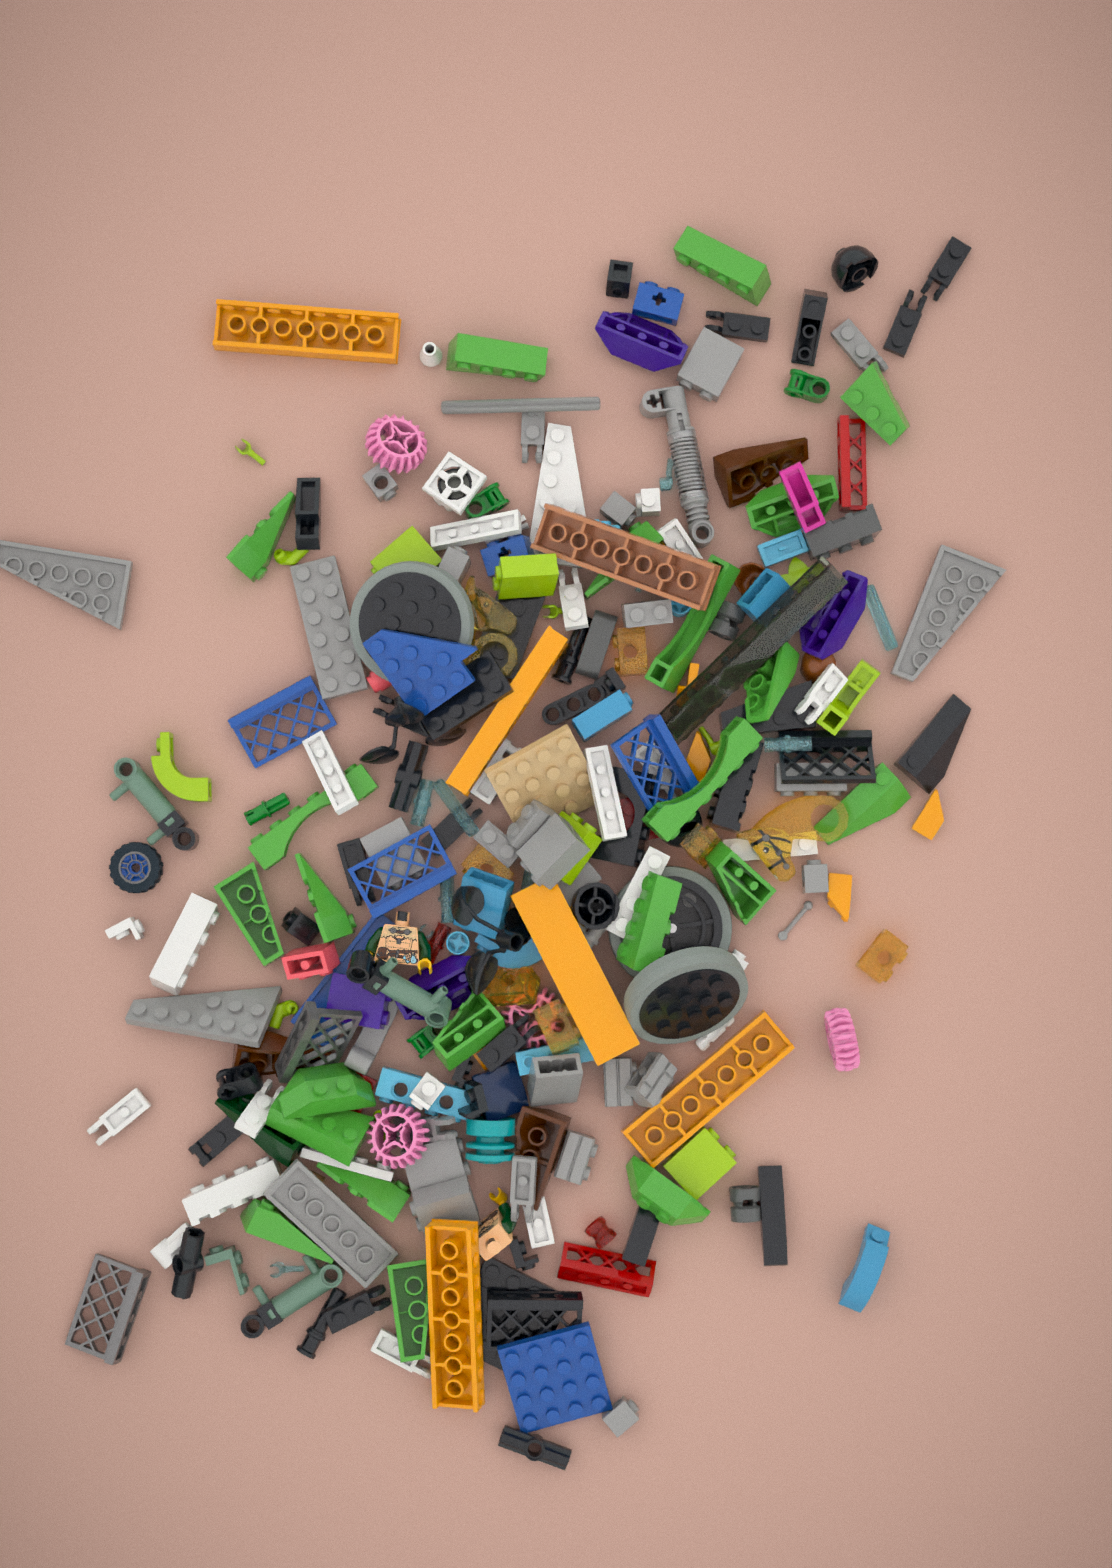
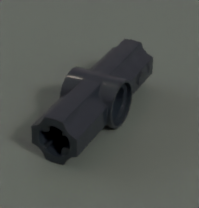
[389,740,429,813]
[171,1227,205,1299]
[498,1425,572,1470]

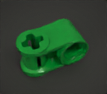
[783,369,830,403]
[465,482,510,519]
[406,1025,438,1059]

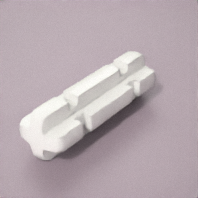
[695,1018,735,1051]

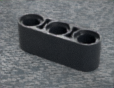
[542,684,607,725]

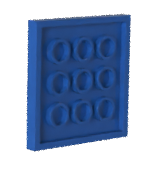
[497,1321,613,1433]

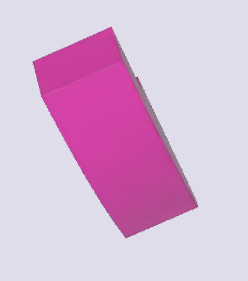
[779,462,826,533]

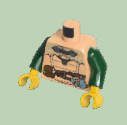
[365,911,433,975]
[478,1187,517,1261]

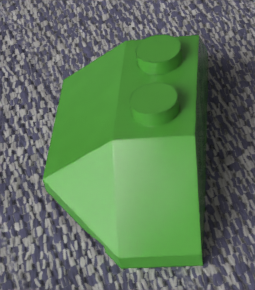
[745,475,839,538]
[278,1062,376,1120]
[626,1155,711,1226]

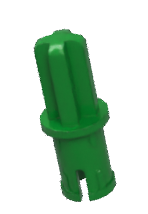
[244,793,290,826]

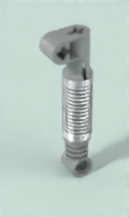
[639,386,714,548]

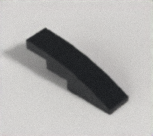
[758,1165,788,1266]

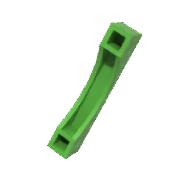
[644,554,741,693]
[641,716,763,842]
[248,764,379,870]

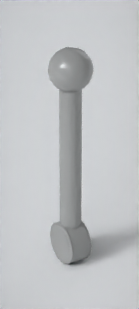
[778,901,813,940]

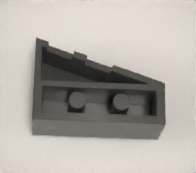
[802,503,882,562]

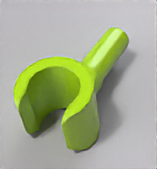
[235,439,266,466]
[542,605,563,619]
[699,726,720,755]

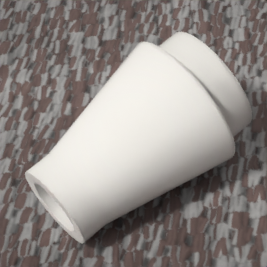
[420,342,442,367]

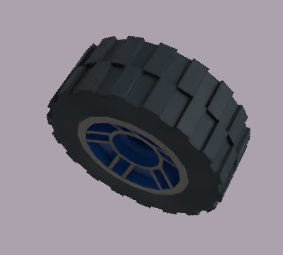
[109,842,164,893]

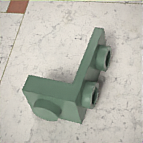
[204,1245,250,1295]

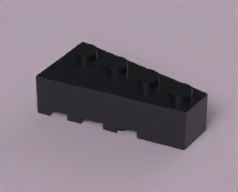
[719,680,816,734]
[706,742,764,833]

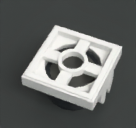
[422,452,487,516]

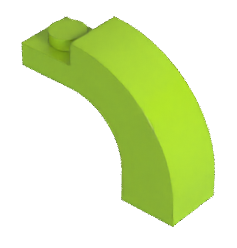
[816,659,881,736]
[151,732,212,802]

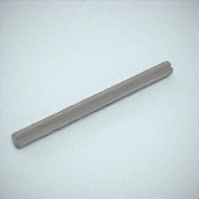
[441,397,601,414]

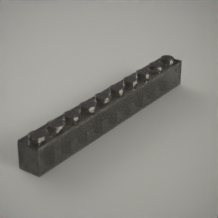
[659,556,848,745]

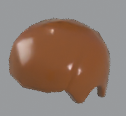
[734,562,765,596]
[800,653,836,684]

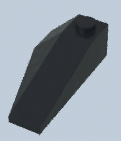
[894,694,971,794]

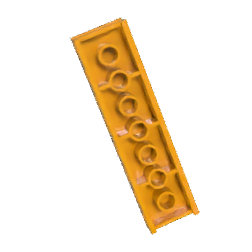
[212,299,401,365]
[445,626,568,797]
[511,883,640,1066]
[621,1010,795,1168]
[425,1218,485,1412]

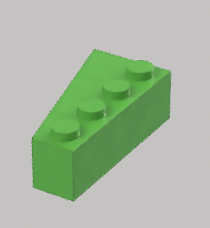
[446,333,548,382]
[214,862,284,968]
[616,871,682,972]
[265,1091,375,1167]
[387,1259,429,1363]

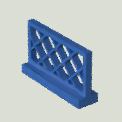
[227,675,337,769]
[610,714,699,811]
[347,825,458,919]

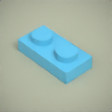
[757,529,809,568]

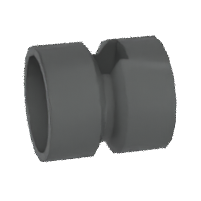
[708,601,746,642]
[729,1185,761,1223]

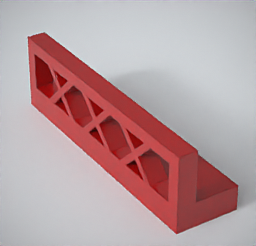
[837,415,867,511]
[557,1242,656,1298]

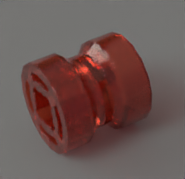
[584,1216,617,1249]

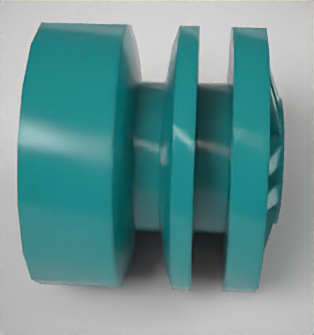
[465,1116,515,1164]

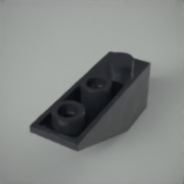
[791,289,828,366]

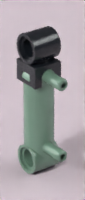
[109,757,199,851]
[346,950,452,1028]
[241,1254,345,1338]

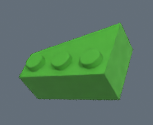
[705,841,777,926]

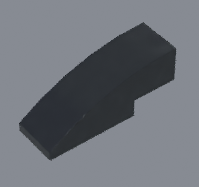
[295,478,321,550]
[622,1205,659,1267]

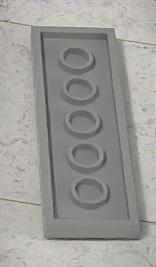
[290,555,368,701]
[263,1159,399,1289]

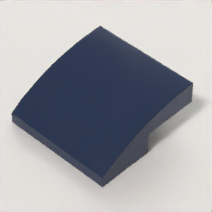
[471,1060,529,1121]

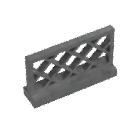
[275,1001,363,1083]
[65,1253,151,1365]

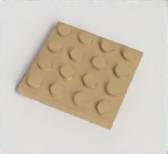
[484,724,594,823]

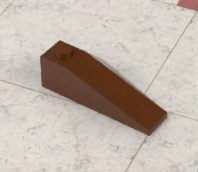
[713,437,809,508]
[232,1030,332,1079]
[515,1105,571,1211]

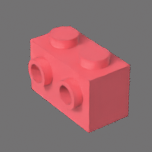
[281,942,340,980]

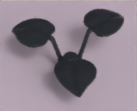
[359,696,466,764]
[451,886,531,995]

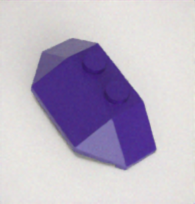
[595,311,688,372]
[799,570,868,660]
[394,955,472,1020]

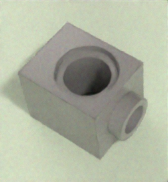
[362,463,399,502]
[599,491,636,529]
[801,860,829,893]
[602,1396,639,1438]

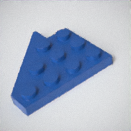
[362,629,478,716]

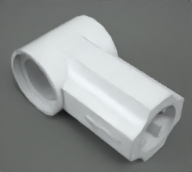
[150,1222,192,1269]

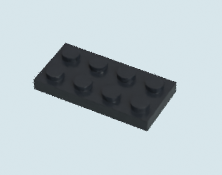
[471,594,546,680]
[422,651,514,742]

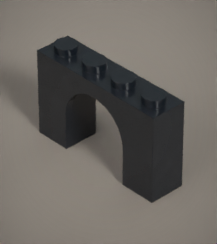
[590,766,660,868]

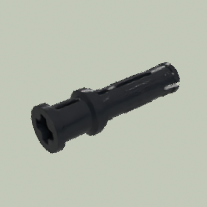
[551,616,592,685]
[296,1287,347,1359]

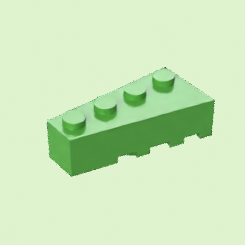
[673,226,771,306]

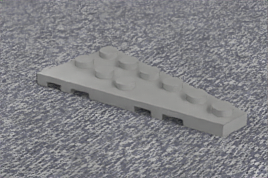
[0,540,133,630]
[890,545,1006,682]
[125,986,282,1048]

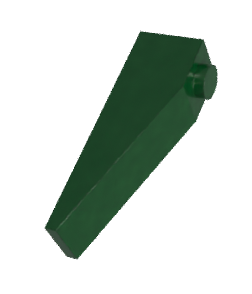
[215,1091,305,1167]

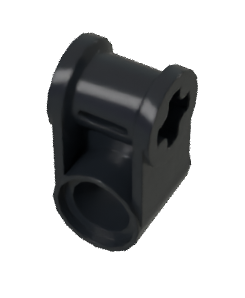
[216,1062,264,1100]

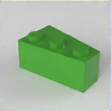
[840,361,910,445]
[432,991,506,1072]

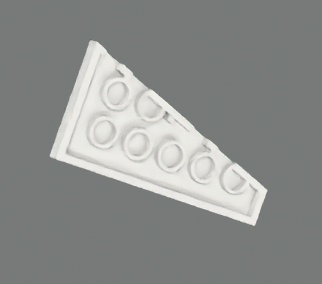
[530,423,589,570]

